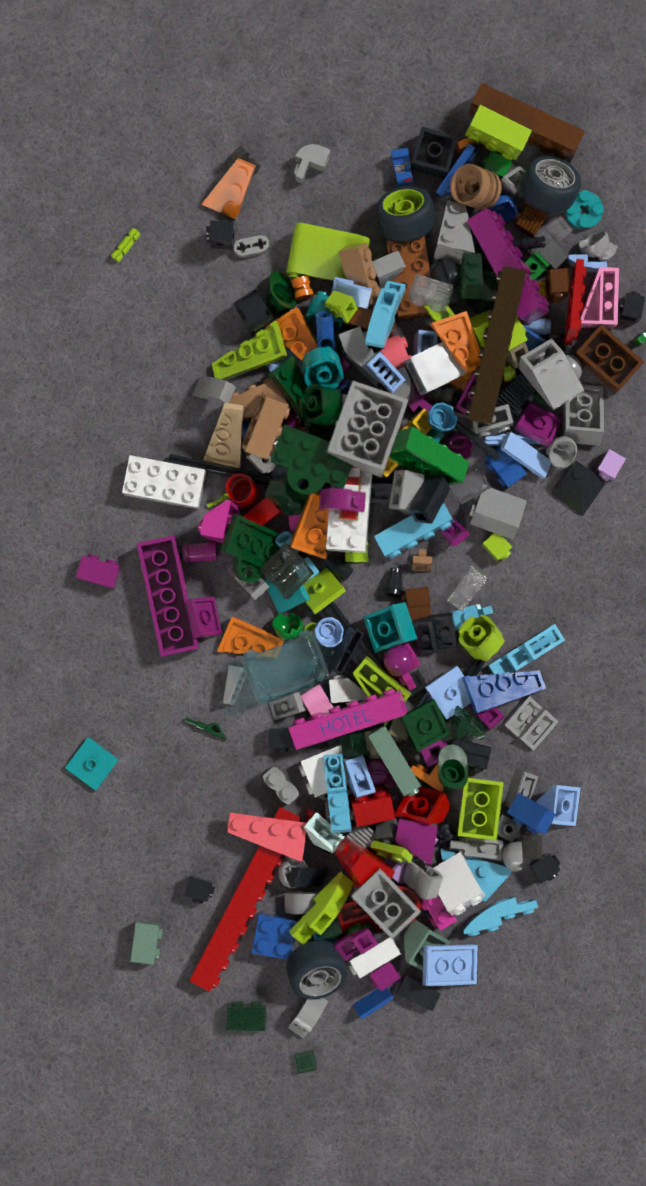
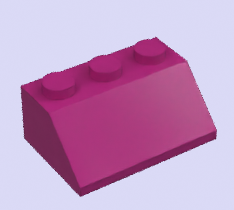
[198,500,241,544]

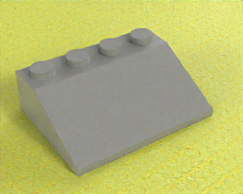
[327,381,408,477]

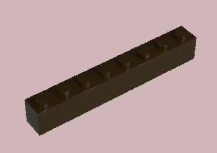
[466,266,526,426]

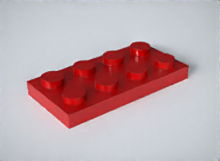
[564,259,587,345]

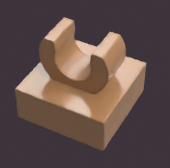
[412,549,432,572]

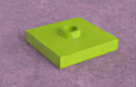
[304,568,346,614]

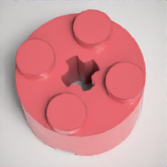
[378,335,412,373]

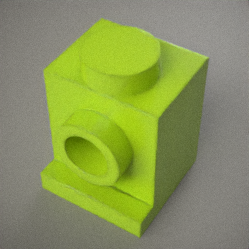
[325,290,358,323]

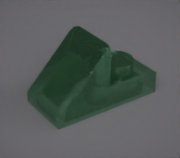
[452,705,486,741]

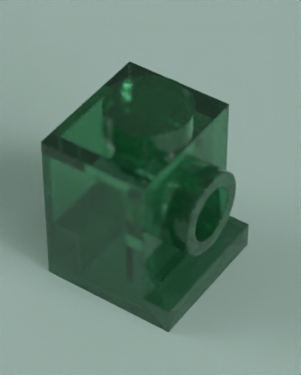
[340,730,370,759]
[322,915,344,941]

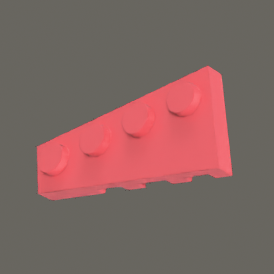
[227,812,307,862]

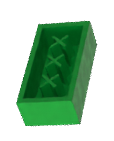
[389,427,469,486]

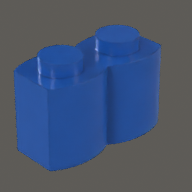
[484,445,527,489]

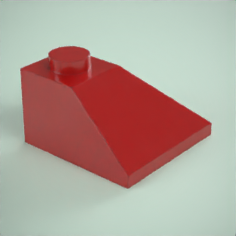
[395,787,451,825]

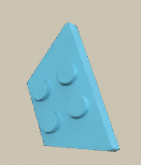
[440,848,512,902]

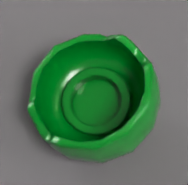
[272,613,304,640]

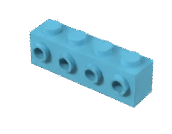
[374,502,454,559]

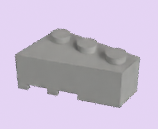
[434,200,475,267]

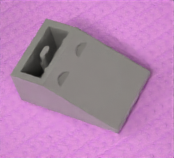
[338,327,381,388]
[519,338,584,410]

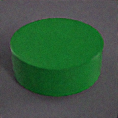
[632,330,646,347]

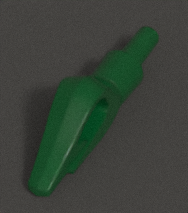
[184,718,227,740]

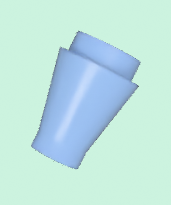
[524,317,551,336]

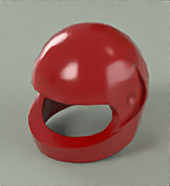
[226,473,260,508]

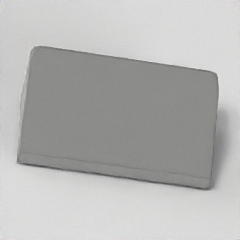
[505,770,538,808]

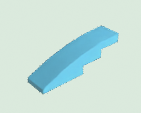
[487,624,565,675]

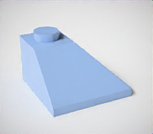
[536,785,580,826]

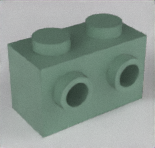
[131,921,163,965]

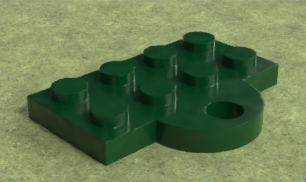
[270,425,353,495]
[221,514,285,583]

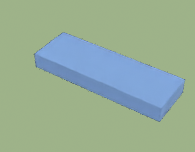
[500,432,551,478]

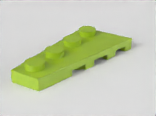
[212,320,287,381]

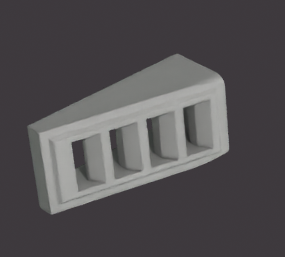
[223,665,249,705]

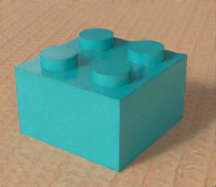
[363,602,417,653]

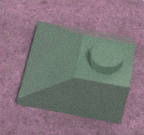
[404,920,451,971]

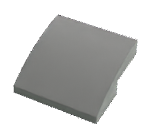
[502,695,559,751]

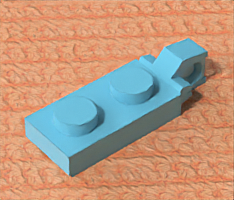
[453,604,493,631]

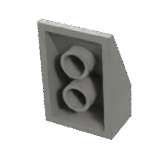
[562,385,604,446]
[351,868,421,939]

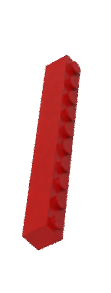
[190,806,301,992]

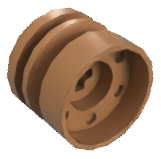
[450,164,502,210]

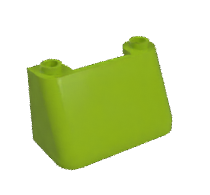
[286,223,370,281]

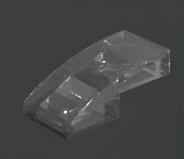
[535,216,573,253]

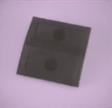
[260,543,314,599]

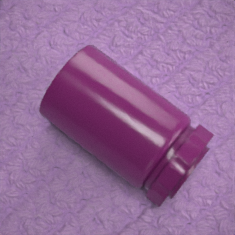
[182,542,217,563]

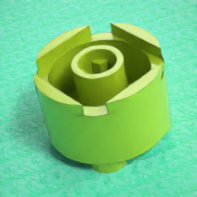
[459,615,504,661]

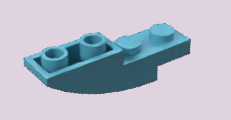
[365,281,406,348]
[323,753,352,834]
[462,896,538,936]

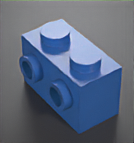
[507,793,556,835]

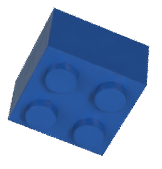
[252,912,297,960]

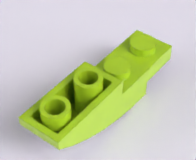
[289,872,353,944]

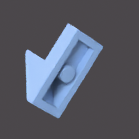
[344,756,376,798]

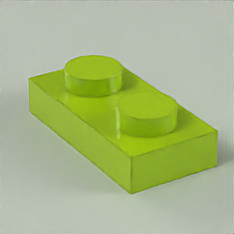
[370,840,413,863]

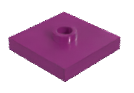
[514,402,563,447]
[186,597,222,638]

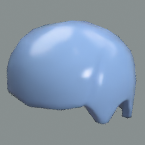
[314,617,344,647]

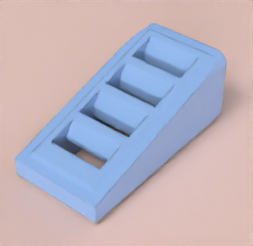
[363,352,405,393]

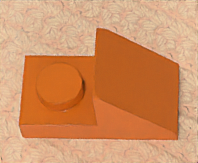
[410,762,443,792]

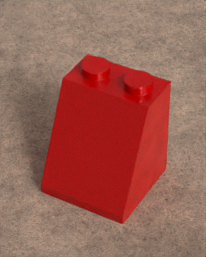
[334,836,395,890]

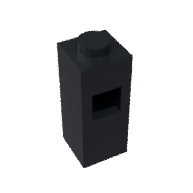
[409,475,451,524]

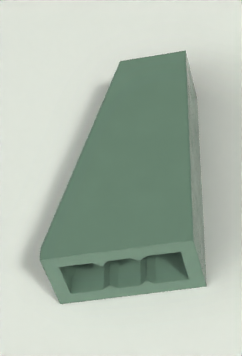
[368,726,421,797]

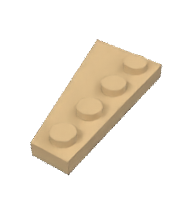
[203,403,244,468]

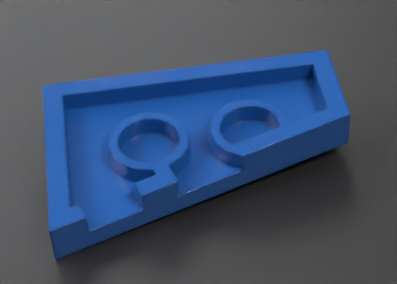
[436,144,479,197]

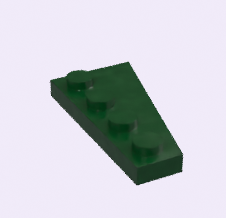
[268,355,327,436]

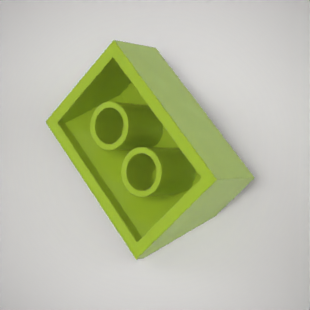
[457,777,504,841]

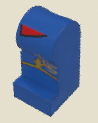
[390,148,413,187]

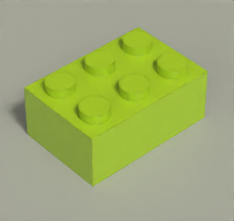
[465,105,532,160]

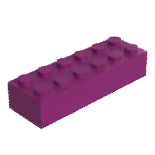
[467,208,549,324]
[137,535,200,657]

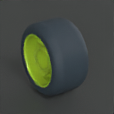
[376,186,435,242]

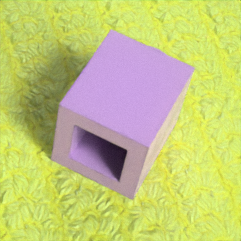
[596,449,626,481]

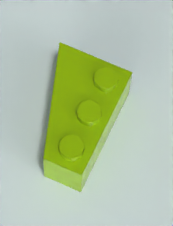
[353,656,411,725]

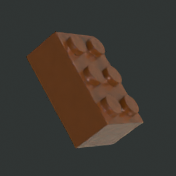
[574,324,644,394]

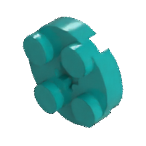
[566,190,604,229]

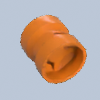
[291,276,314,300]

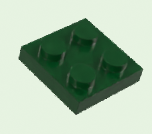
[400,699,451,752]

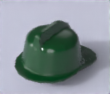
[266,271,296,314]
[437,744,468,789]

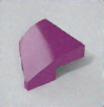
[395,819,438,866]

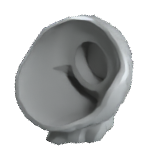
[579,231,618,262]
[546,436,577,468]

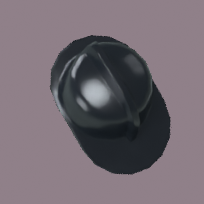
[430,260,464,303]

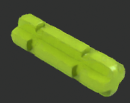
[111,228,140,262]

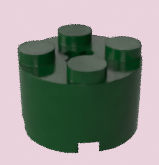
[299,384,342,427]

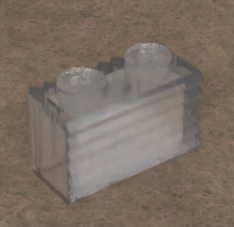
[409,274,453,312]

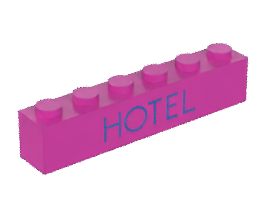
[289,688,408,750]

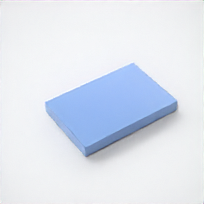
[423,944,478,986]

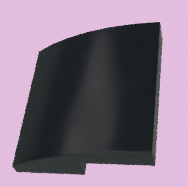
[413,612,458,654]

